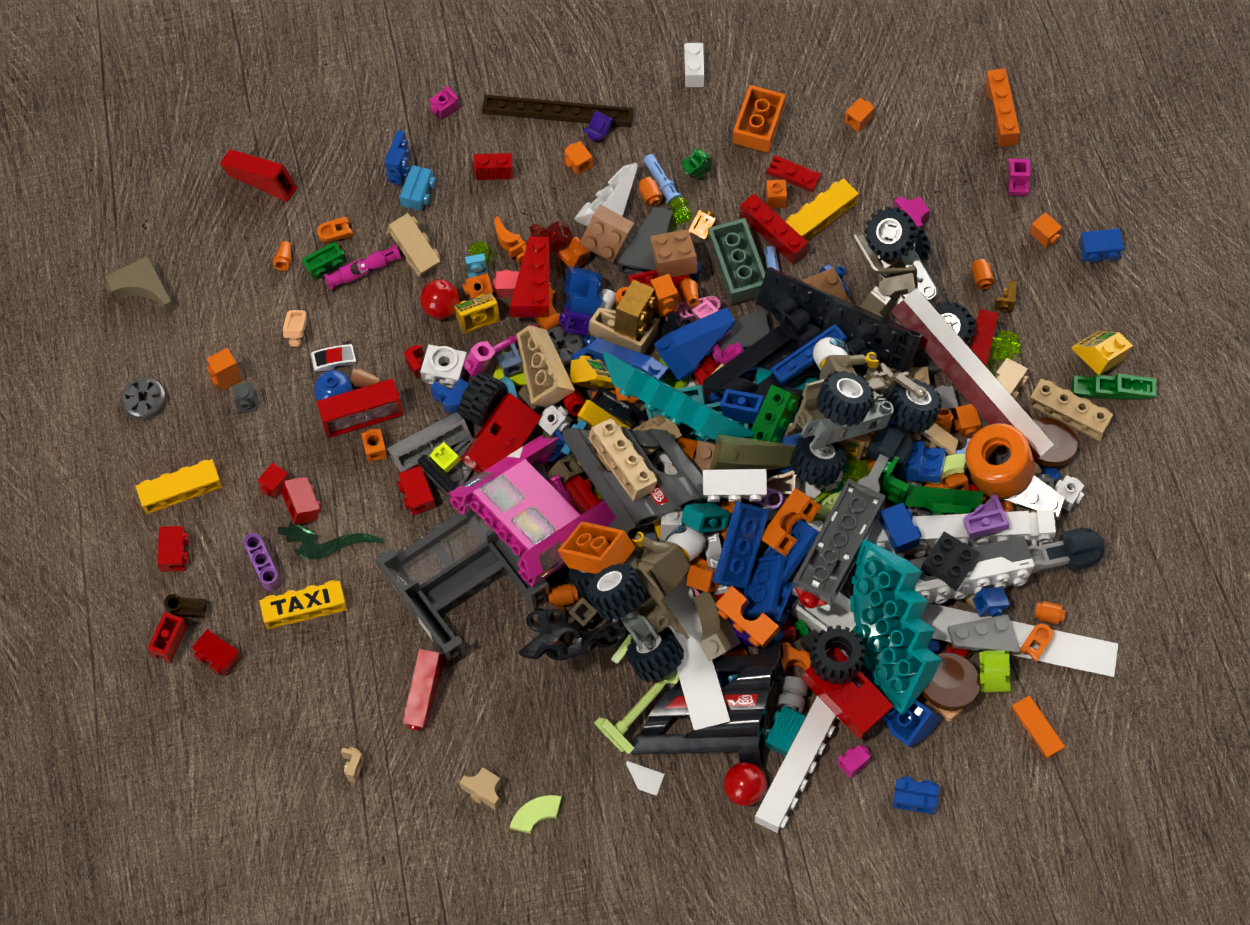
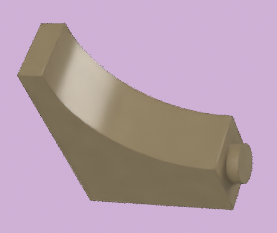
[105,257,174,314]
[691,592,741,661]

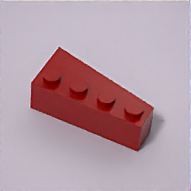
[510,237,549,317]

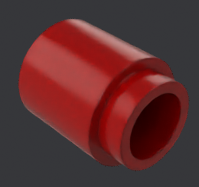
[562,388,585,416]

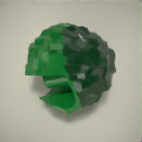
[681,148,712,179]

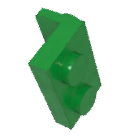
[301,242,347,280]

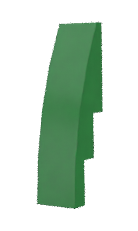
[1072,373,1156,399]

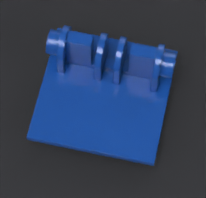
[768,582,796,628]

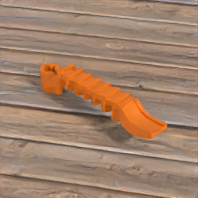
[494,216,560,331]

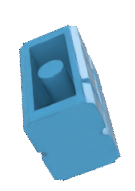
[399,165,436,211]

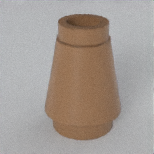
[350,368,380,387]

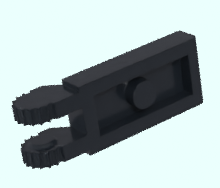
[591,387,647,429]

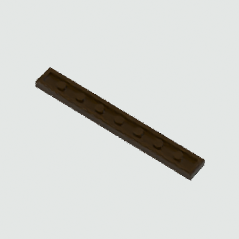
[482,94,634,128]

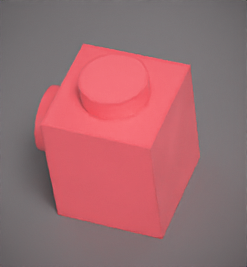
[492,270,519,298]

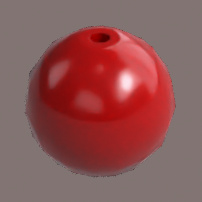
[419,279,460,319]
[723,762,767,806]

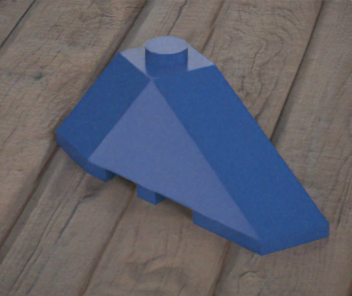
[654,307,736,382]
[586,338,671,382]
[865,670,942,747]

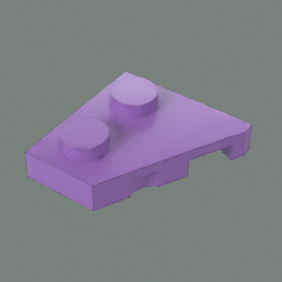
[963,494,1009,539]

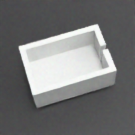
[703,469,767,502]
[791,592,856,650]

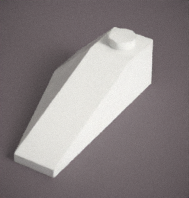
[574,163,638,226]

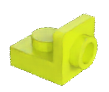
[429,442,461,473]

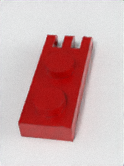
[766,156,821,192]

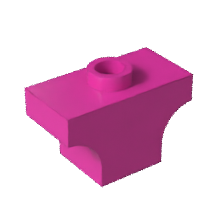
[1008,159,1030,196]
[894,196,930,229]

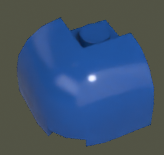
[563,267,603,315]

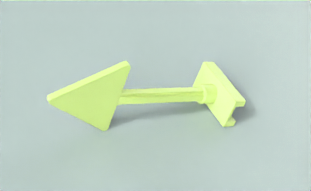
[594,669,679,754]

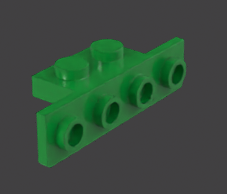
[879,456,909,506]
[904,485,984,515]

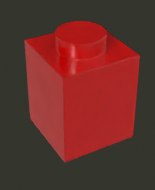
[257,462,290,499]

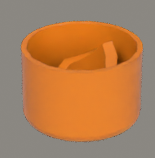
[965,424,1035,498]

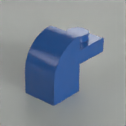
[430,378,469,414]

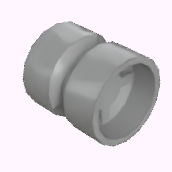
[776,676,808,713]

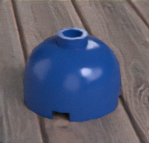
[314,370,354,401]

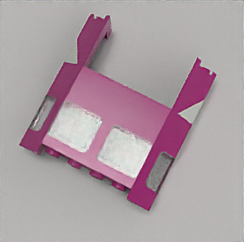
[448,436,616,587]

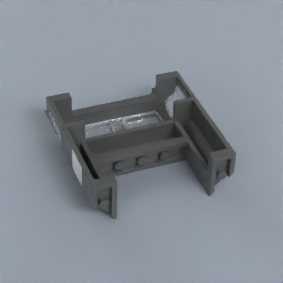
[374,508,550,660]

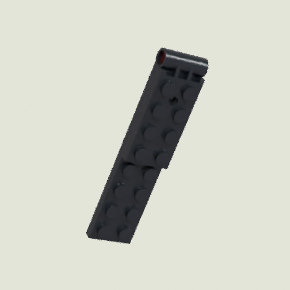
[756,267,923,373]

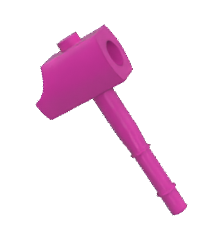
[463,324,539,376]

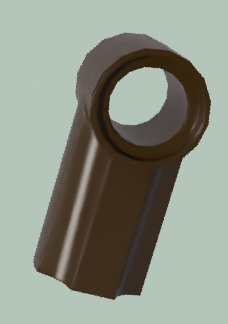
[164,594,206,618]

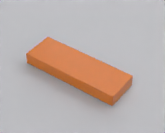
[1011,695,1065,759]

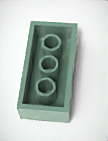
[708,218,765,305]

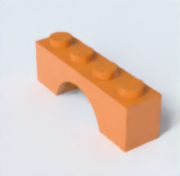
[985,68,1020,147]

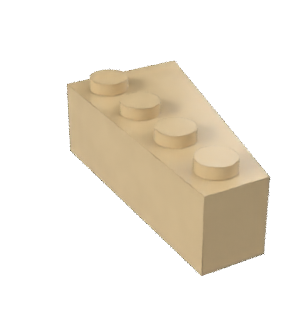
[516,325,575,408]

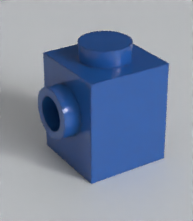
[972,587,1009,617]

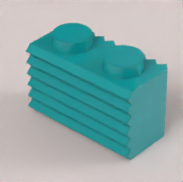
[681,503,730,533]
[763,706,806,757]

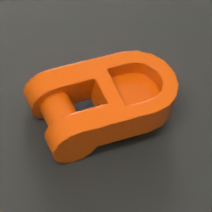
[317,217,354,243]
[1019,624,1053,662]

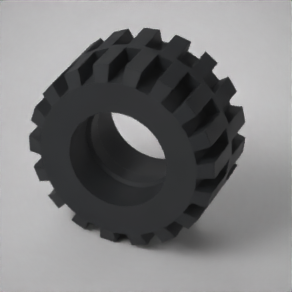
[459,372,506,427]
[810,625,865,684]

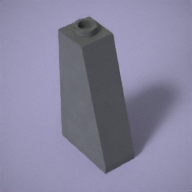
[618,207,673,275]
[705,308,769,360]

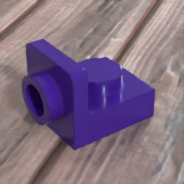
[583,111,614,141]
[559,307,591,336]

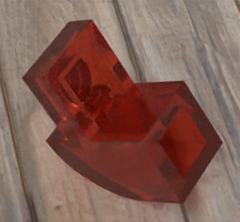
[529,221,573,253]

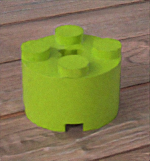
[979,650,1011,693]

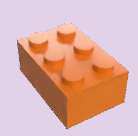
[733,85,786,153]
[557,521,635,574]

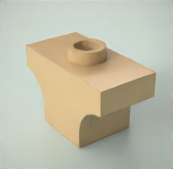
[459,767,501,810]

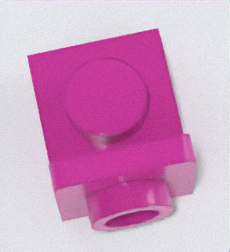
[712,342,744,365]

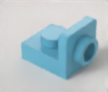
[465,254,487,284]

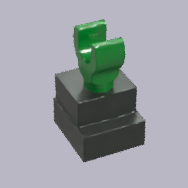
[795,619,819,653]

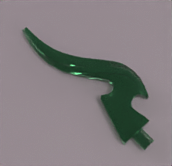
[278,521,384,559]

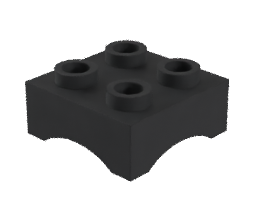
[920,531,980,591]

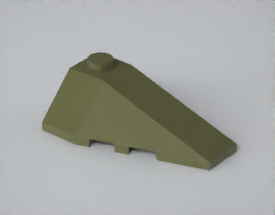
[710,434,796,471]

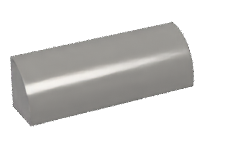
[386,412,471,472]

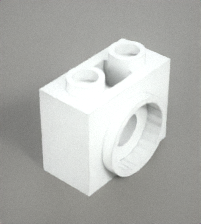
[420,344,467,388]

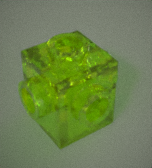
[991,330,1021,361]
[842,460,871,484]

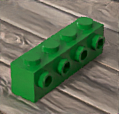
[747,384,800,443]

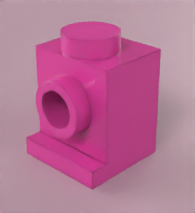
[429,85,460,120]
[836,745,871,779]

